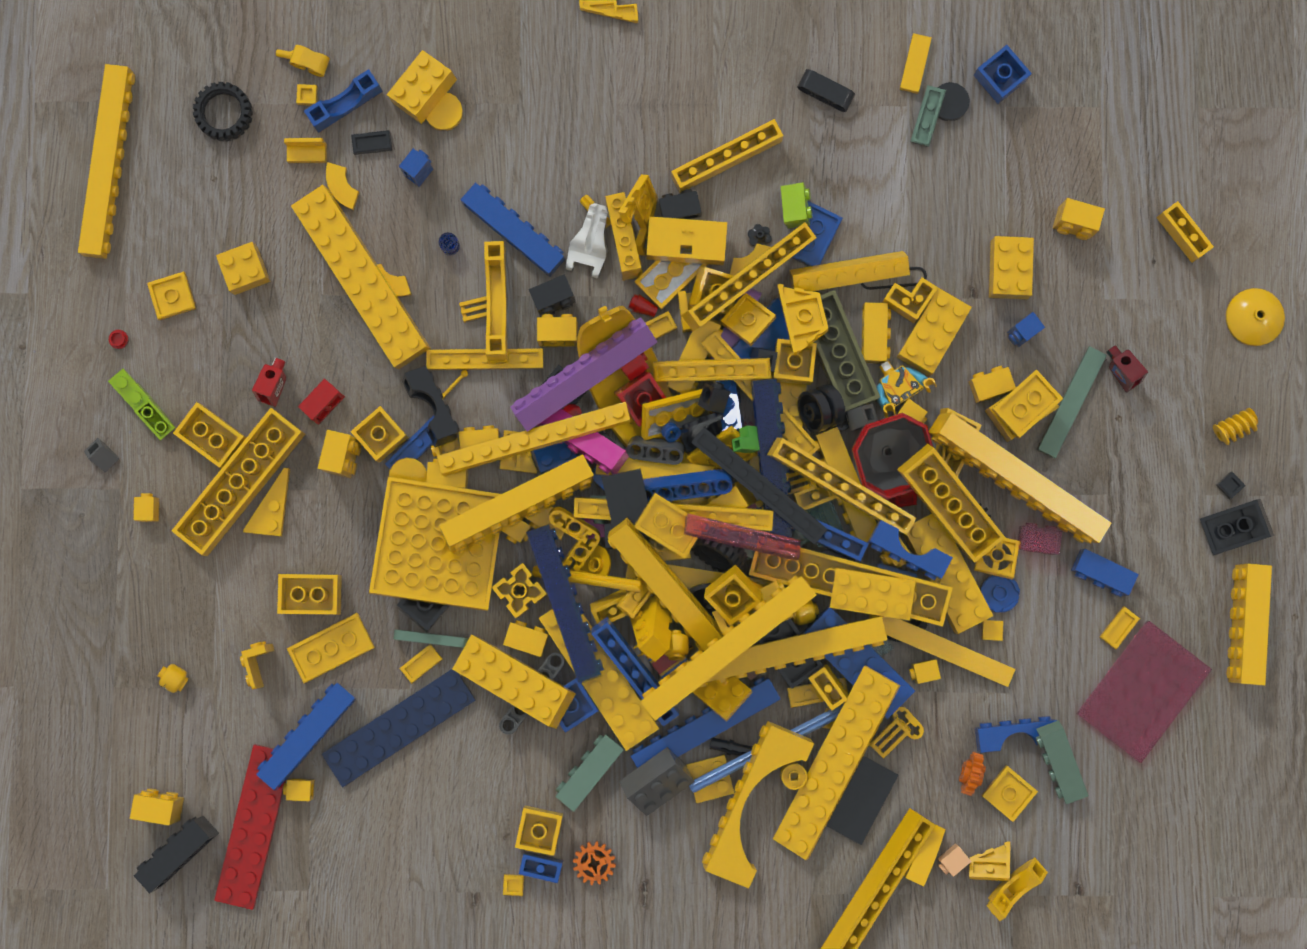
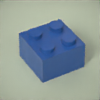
[973,45,1032,104]
[559,677,599,733]

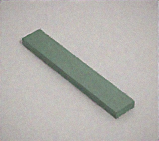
[1037,346,1107,459]

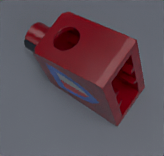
[1106,345,1148,393]

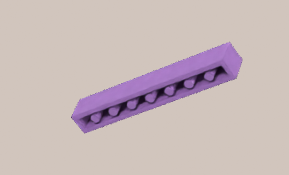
[510,317,658,432]

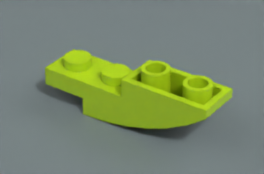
[108,368,176,441]

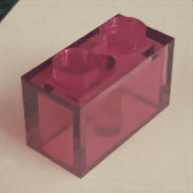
[1018,523,1062,555]

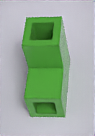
[732,425,760,453]

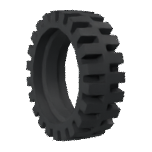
[193,82,253,141]
[691,526,748,573]

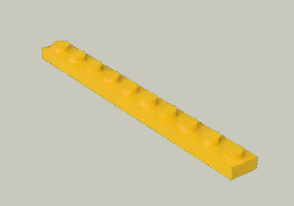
[438,402,632,476]
[574,497,773,531]

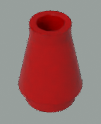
[628,294,658,317]

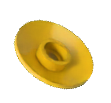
[579,545,611,576]

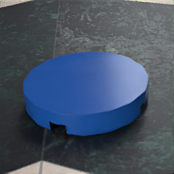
[980,575,1020,612]

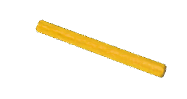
[532,565,643,592]

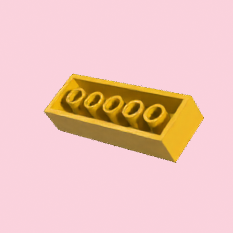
[897,444,1006,563]
[903,513,993,634]
[1226,564,1272,685]
[452,634,576,729]

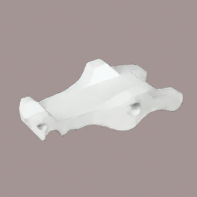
[566,203,609,278]

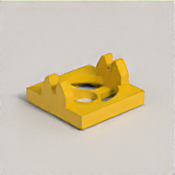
[974,538,1020,580]

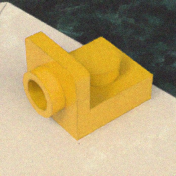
[431,436,460,459]

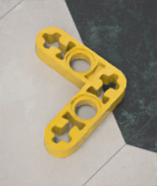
[549,507,600,571]

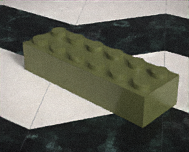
[813,290,880,412]

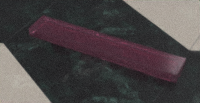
[684,514,801,561]

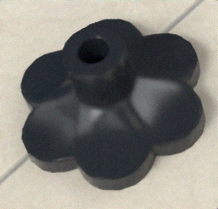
[748,224,771,246]

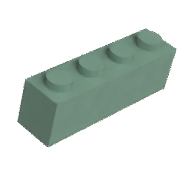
[1035,720,1089,805]
[555,733,624,812]

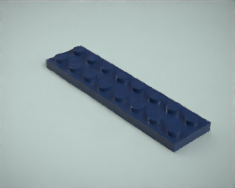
[322,669,476,788]

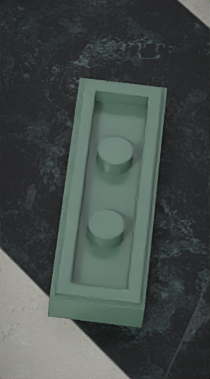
[910,85,946,147]

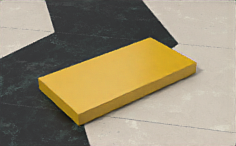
[287,613,375,684]

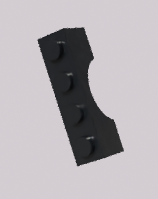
[402,366,459,447]

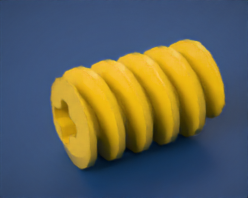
[1213,408,1258,445]

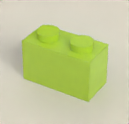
[781,182,813,229]

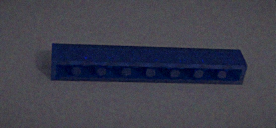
[751,379,795,539]
[526,524,604,684]

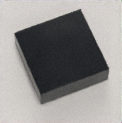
[1216,472,1246,499]

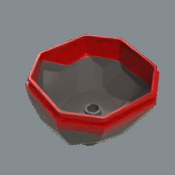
[851,412,933,500]

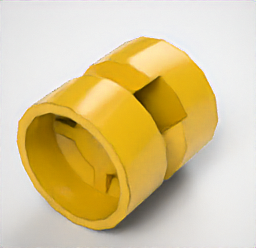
[780,762,807,790]

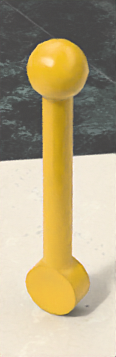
[442,370,468,399]

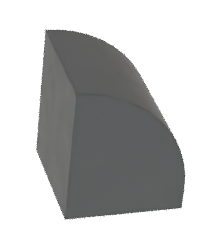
[84,438,119,473]

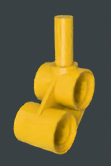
[276,45,330,77]

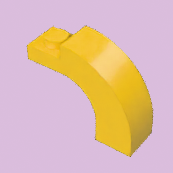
[986,857,1048,921]

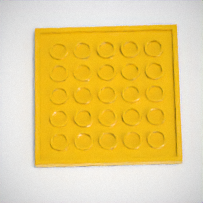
[369,477,501,611]

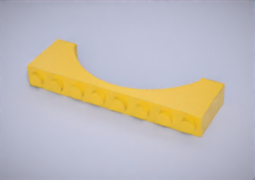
[702,721,814,889]

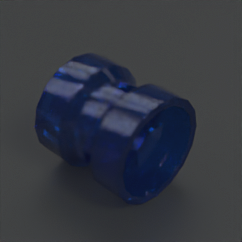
[438,232,460,255]

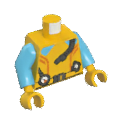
[876,361,937,418]

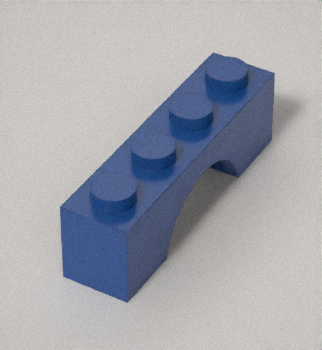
[304,69,383,133]
[868,520,953,581]
[975,716,1057,753]

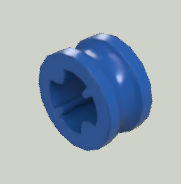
[661,422,681,442]

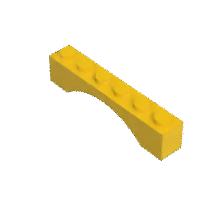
[484,241,508,361]

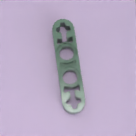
[393,629,469,648]

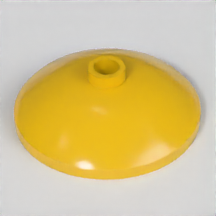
[1226,288,1285,346]

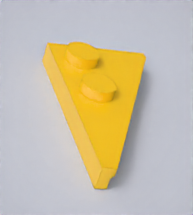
[243,468,290,537]

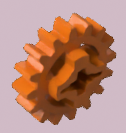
[959,752,986,796]
[573,841,616,885]

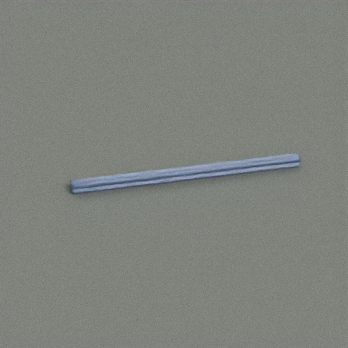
[689,702,845,793]

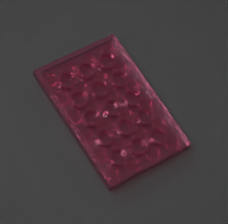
[1076,621,1212,763]

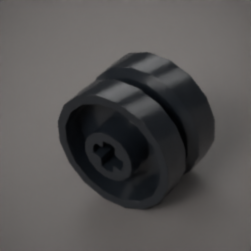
[797,384,845,433]

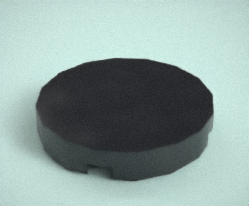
[937,82,970,121]

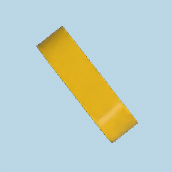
[892,706,924,740]

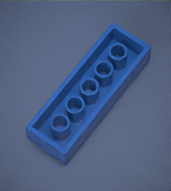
[802,606,915,719]

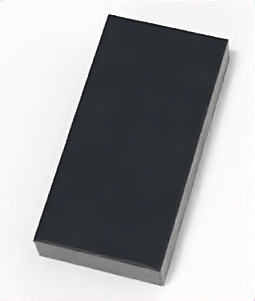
[351,130,392,155]

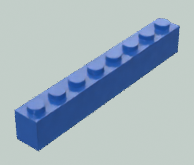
[631,677,780,768]

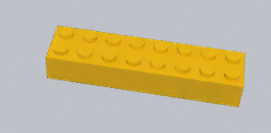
[172,408,306,556]
[439,454,594,553]
[539,596,659,751]

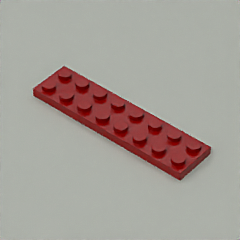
[214,744,287,910]

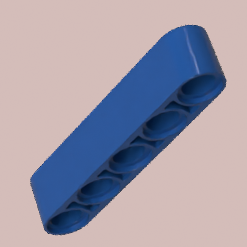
[643,469,733,502]

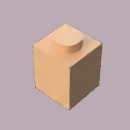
[937,843,972,877]

